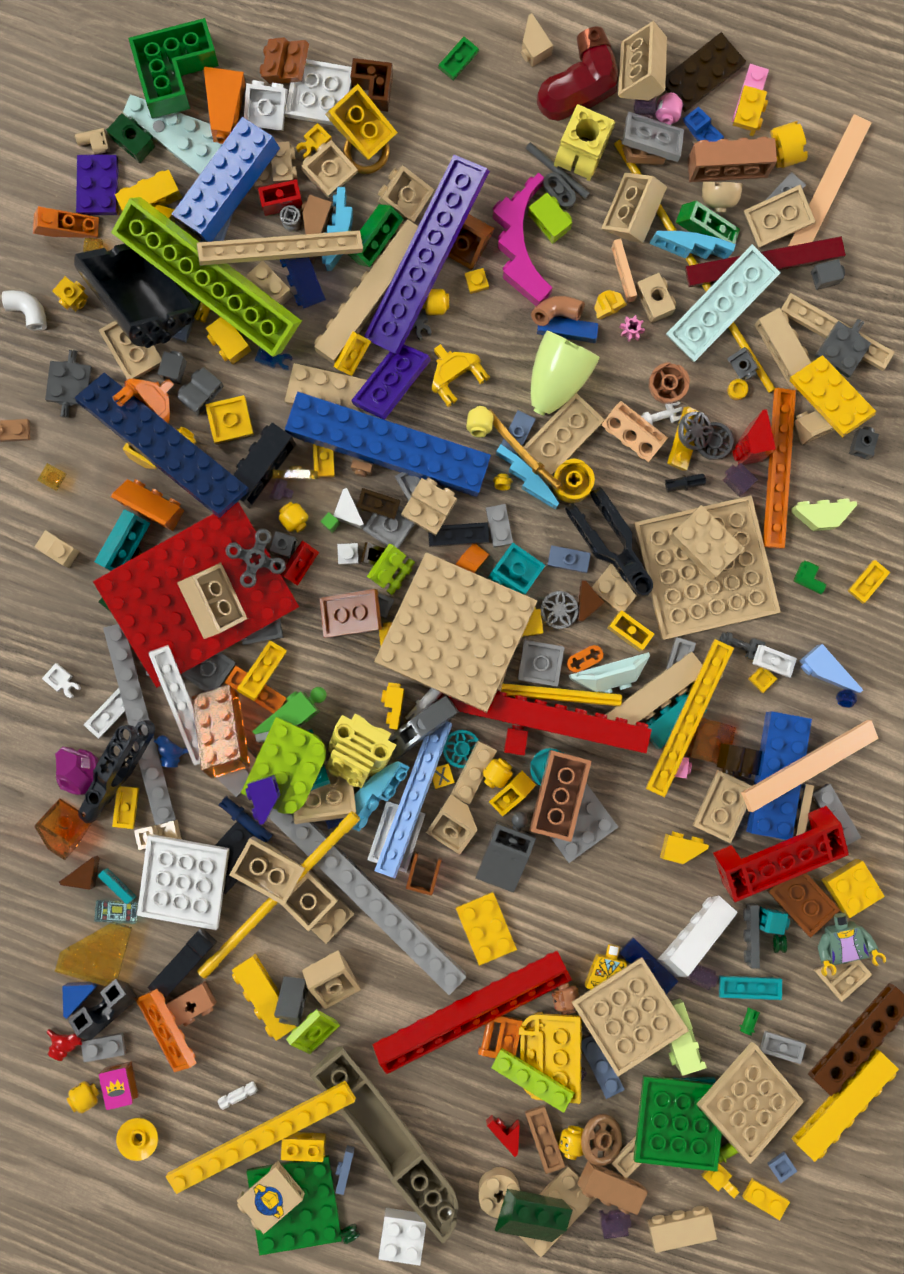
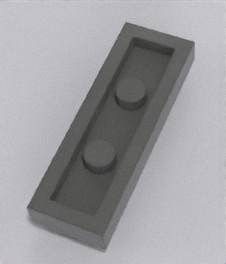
[743,903,760,969]

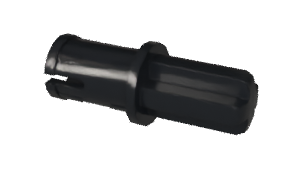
[665,474,706,493]

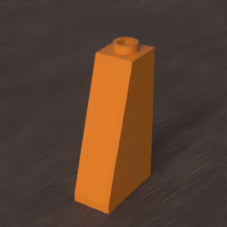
[204,67,246,144]

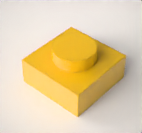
[464,268,489,294]

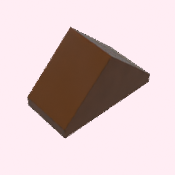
[577,580,605,623]
[59,855,100,890]

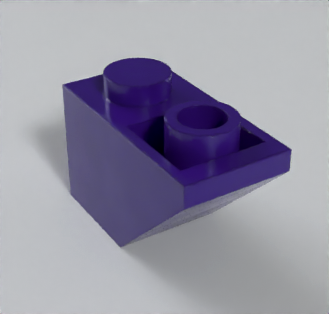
[246,775,281,825]

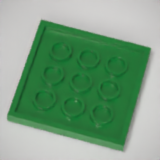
[633,1075,722,1171]
[246,1155,342,1256]

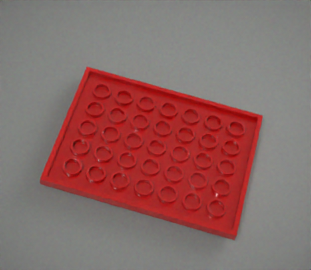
[93,501,299,688]

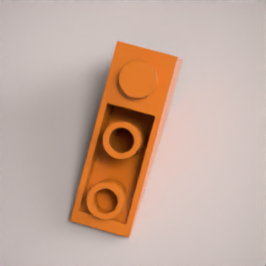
[33,206,99,238]

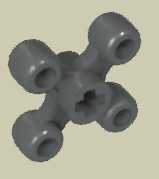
[226,529,286,588]

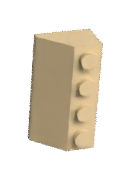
[618,21,667,101]

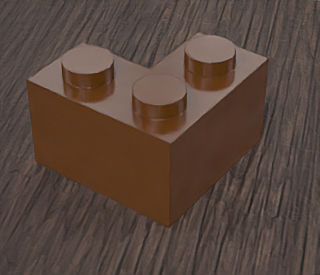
[350,58,393,112]

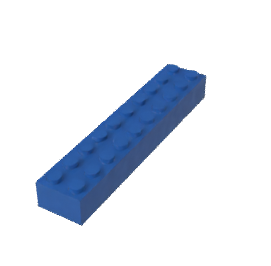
[285,391,491,497]

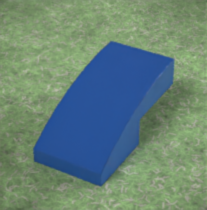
[683,107,724,142]

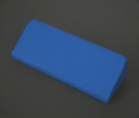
[537,317,598,343]

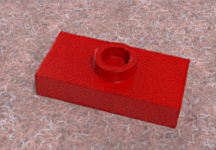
[281,541,319,586]

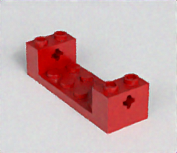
[713,806,849,902]

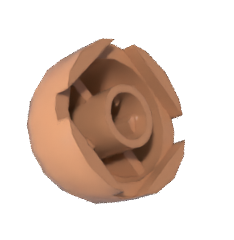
[649,362,690,404]

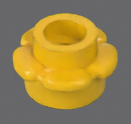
[493,474,513,491]

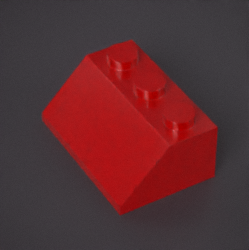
[733,409,776,466]

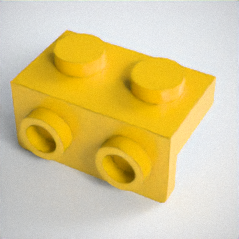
[732,85,768,136]

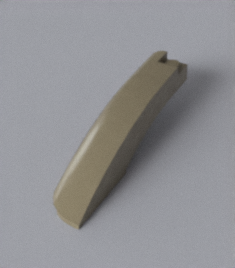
[310,1046,459,1244]

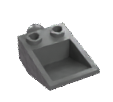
[475,812,536,893]

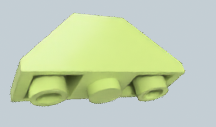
[791,499,857,531]

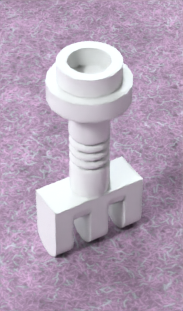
[641,401,683,425]

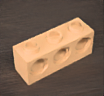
[602,401,668,462]

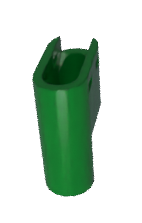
[793,560,827,594]

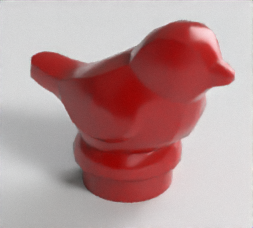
[47,1029,82,1061]

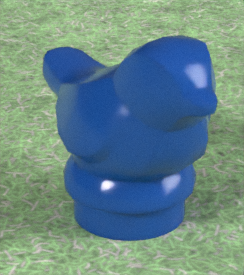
[154,735,189,768]

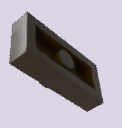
[356,488,401,520]

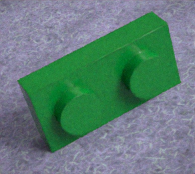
[438,36,479,81]

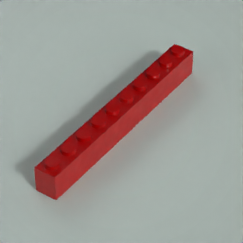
[449,691,652,754]
[372,951,572,1074]

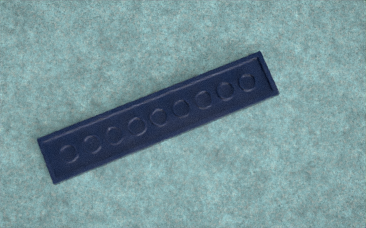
[75,373,249,518]

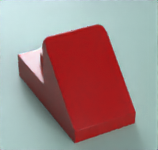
[486,1115,520,1157]

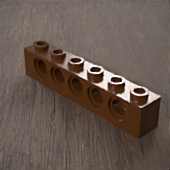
[808,983,904,1096]

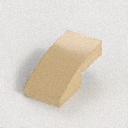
[134,820,182,850]

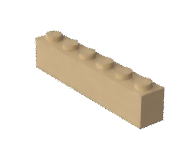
[605,652,702,725]

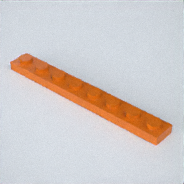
[763,388,796,549]

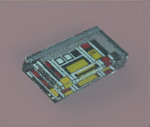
[94,900,138,924]

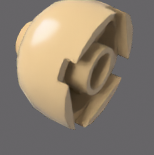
[702,182,742,212]

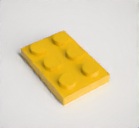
[455,892,517,966]

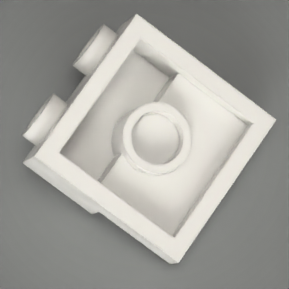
[244,80,288,131]

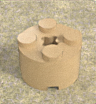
[478,1167,520,1218]

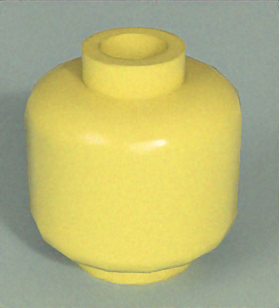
[466,406,494,438]

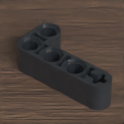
[147,928,217,998]

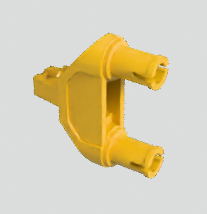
[432,344,490,407]

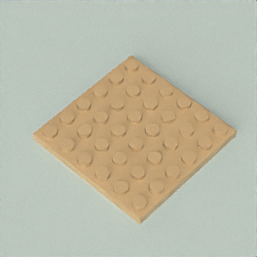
[633,495,781,640]
[374,553,537,713]

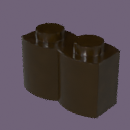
[717,743,762,778]

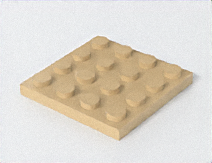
[572,957,689,1076]
[697,1042,804,1164]

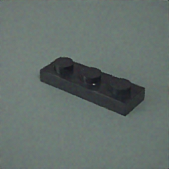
[428,522,489,547]

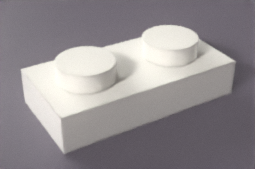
[752,645,797,678]

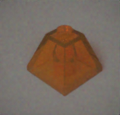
[34,798,92,860]

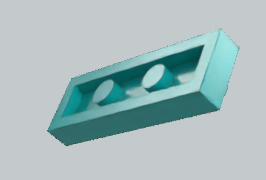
[719,975,782,1000]

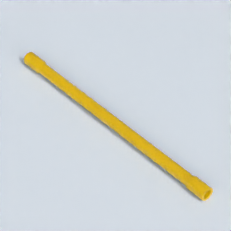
[197,811,360,979]

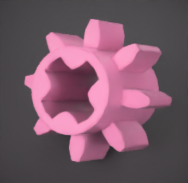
[619,315,645,342]

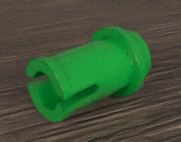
[739,1007,760,1036]

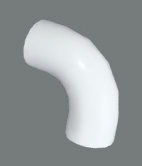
[2,290,47,331]

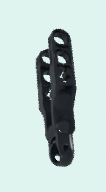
[565,487,653,597]
[78,720,155,824]

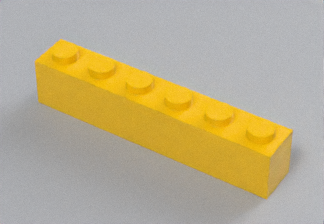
[791,1048,899,1162]

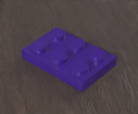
[76,155,118,215]

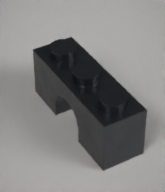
[68,979,138,1040]

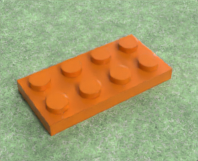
[136,989,197,1072]

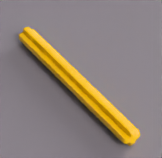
[501,684,622,706]

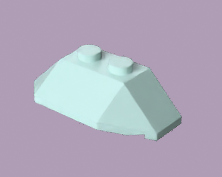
[569,652,650,693]

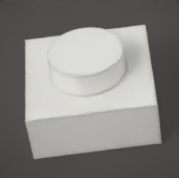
[337,543,359,565]

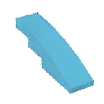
[650,231,736,259]
[496,444,559,510]

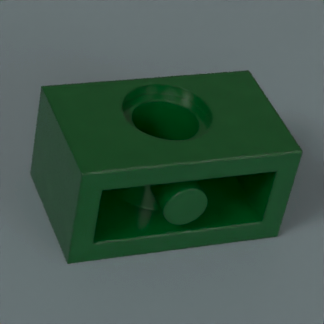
[106,113,156,163]

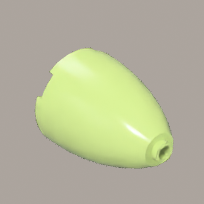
[531,330,600,416]

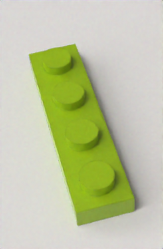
[491,1048,575,1113]

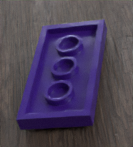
[351,344,431,420]

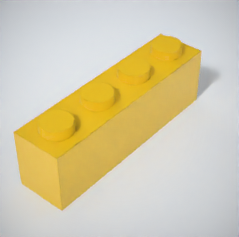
[232,953,297,1041]

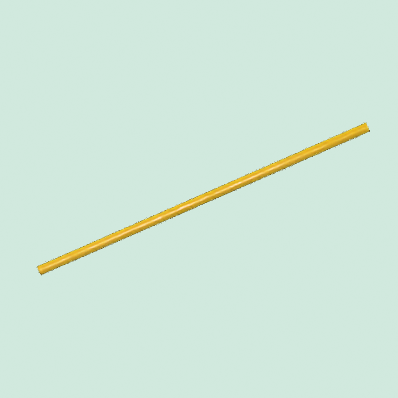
[614,140,776,393]

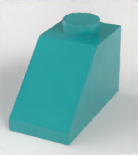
[759,906,790,935]

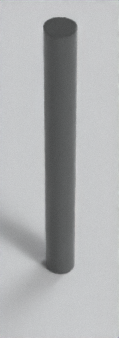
[526,142,590,199]

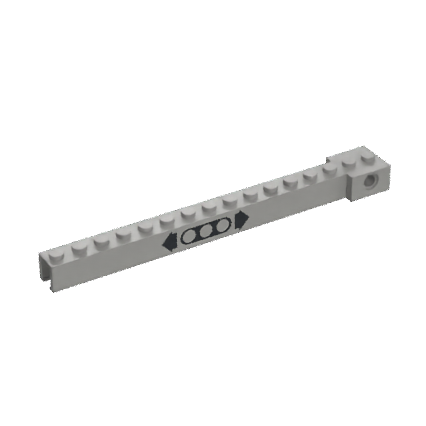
[207,739,466,995]

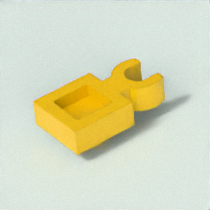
[296,123,332,159]

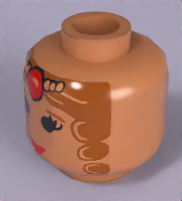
[552,982,579,1015]

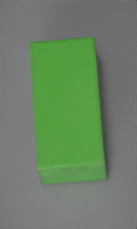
[321,512,340,533]

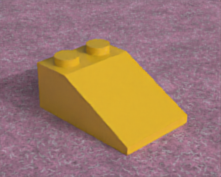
[325,84,398,160]

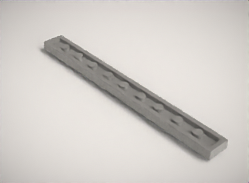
[103,624,176,825]

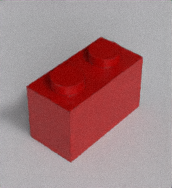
[258,179,303,216]

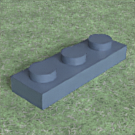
[582,1034,625,1099]

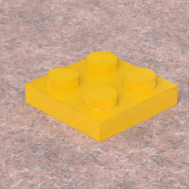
[205,395,254,444]

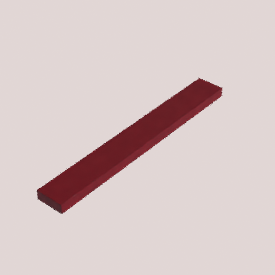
[685,236,846,287]

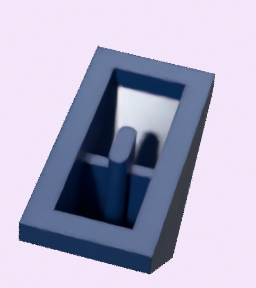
[62,981,100,1019]

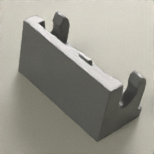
[274,976,308,1026]

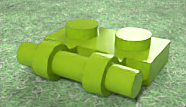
[366,543,415,595]

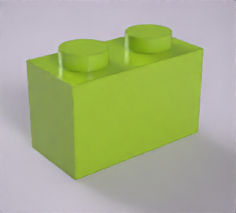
[528,193,573,244]

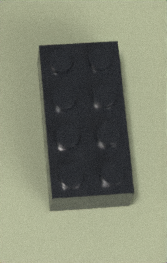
[233,422,296,509]

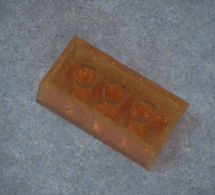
[191,685,250,779]

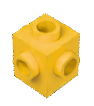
[52,276,88,312]

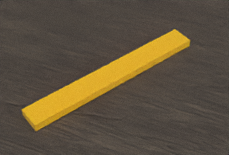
[646,639,734,797]

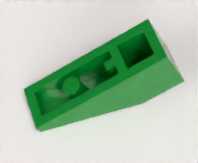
[676,200,740,244]

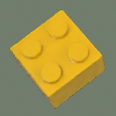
[822,859,885,918]

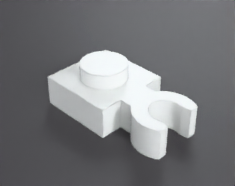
[42,663,81,698]

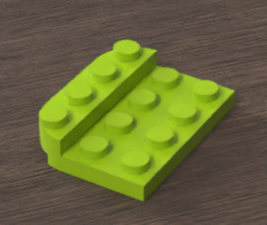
[241,717,327,814]

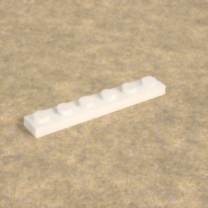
[149,645,214,766]

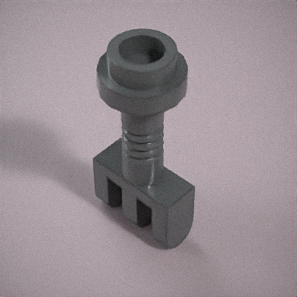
[719,632,766,660]

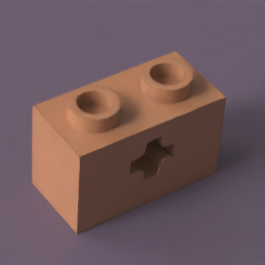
[166,981,217,1027]

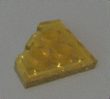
[55,922,132,986]

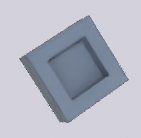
[767,1152,798,1183]

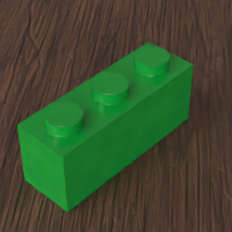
[348,204,404,267]

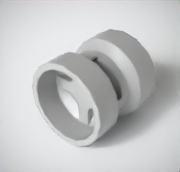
[280,205,302,232]

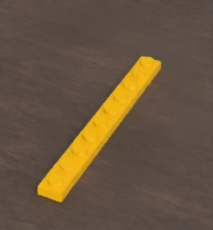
[166,1081,356,1194]

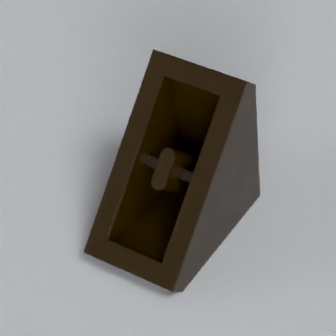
[361,542,386,568]

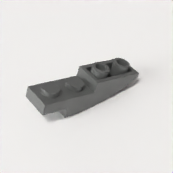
[388,695,459,760]

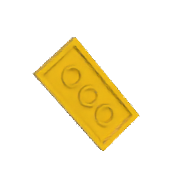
[790,355,876,438]

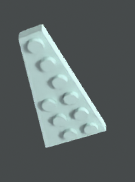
[123,94,222,175]

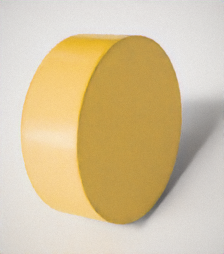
[727,379,749,400]

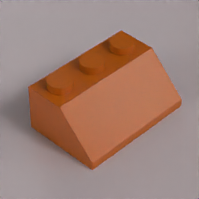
[111,479,184,531]

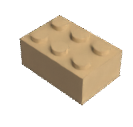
[669,505,745,580]

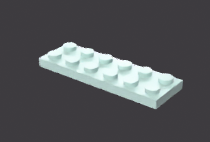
[666,244,780,362]

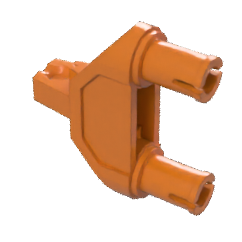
[112,379,174,423]

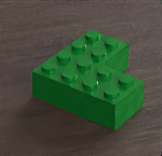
[128,18,219,119]

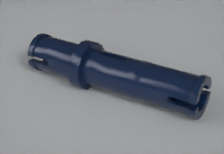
[218,795,273,843]

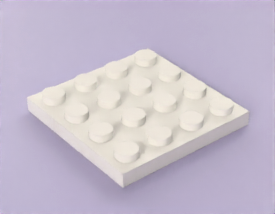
[137,834,230,930]

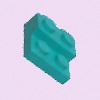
[488,543,546,595]

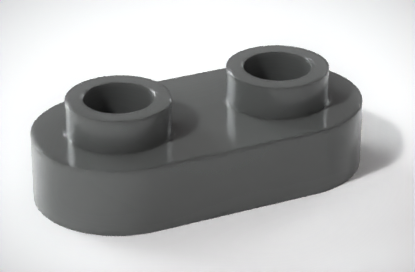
[543,173,576,210]

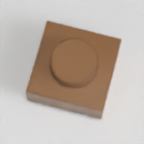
[351,459,373,477]

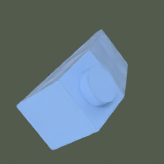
[800,644,863,693]

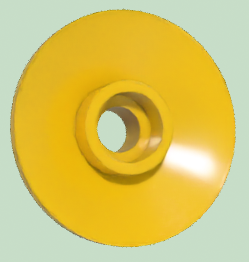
[116,1118,158,1161]

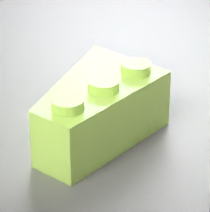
[668,999,707,1076]

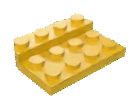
[519,1012,582,1104]

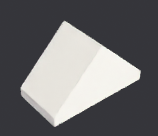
[333,488,364,529]

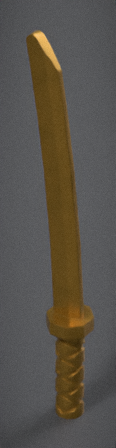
[489,409,562,490]

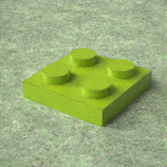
[286,1009,340,1054]

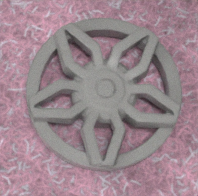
[540,591,578,629]

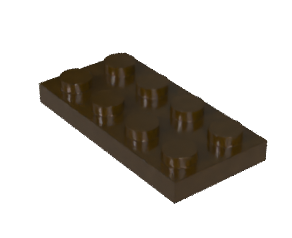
[665,32,746,112]

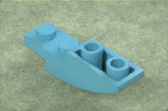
[322,187,353,271]
[352,761,410,831]

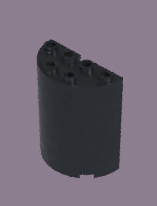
[74,243,197,348]

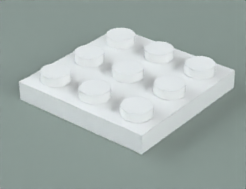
[285,59,352,126]

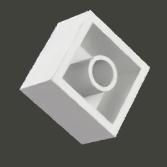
[379,1208,426,1266]

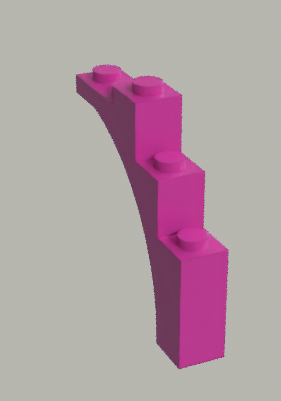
[493,173,553,306]

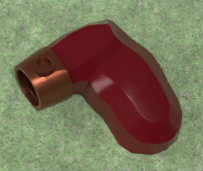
[536,26,618,121]

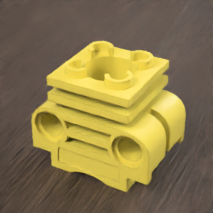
[554,104,615,181]
[326,714,396,788]

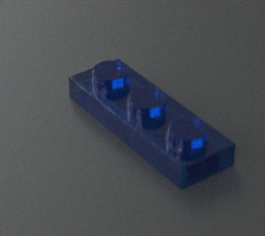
[619,937,679,995]

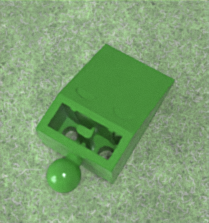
[252,687,327,734]

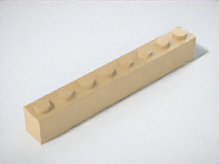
[314,219,418,364]

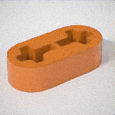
[566,645,603,673]

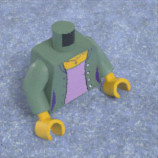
[817,913,886,976]

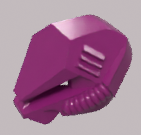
[55,746,98,795]

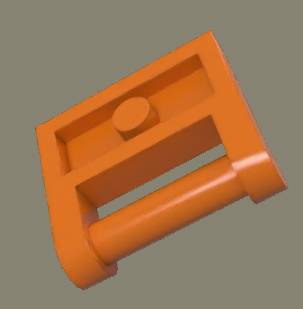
[478,1015,523,1059]

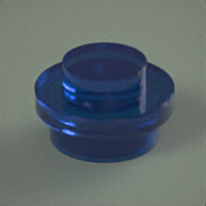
[836,690,857,708]

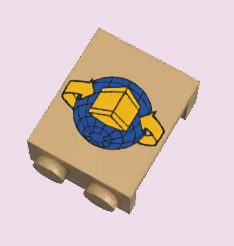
[237,1161,305,1234]

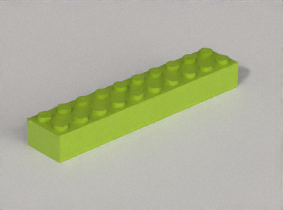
[111,197,302,357]

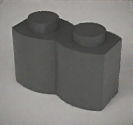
[177,367,224,416]

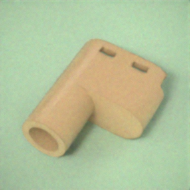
[75,128,110,155]

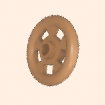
[581,1114,622,1166]

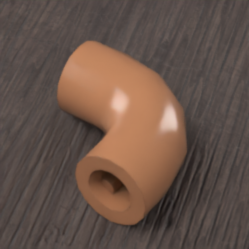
[531,296,585,326]

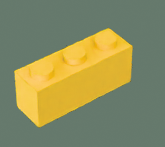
[115,169,182,211]

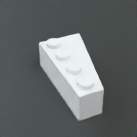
[657,896,738,977]

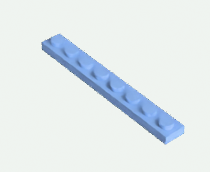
[374,722,452,879]

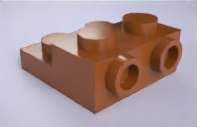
[260,37,309,84]

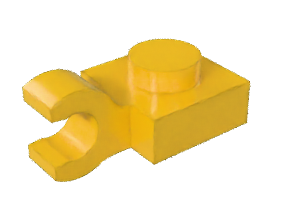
[701,1162,740,1198]

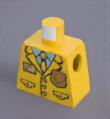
[584,944,627,989]

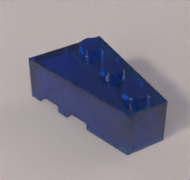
[279,257,326,309]

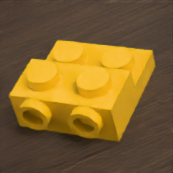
[381,682,405,730]

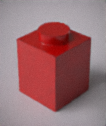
[504,725,528,756]

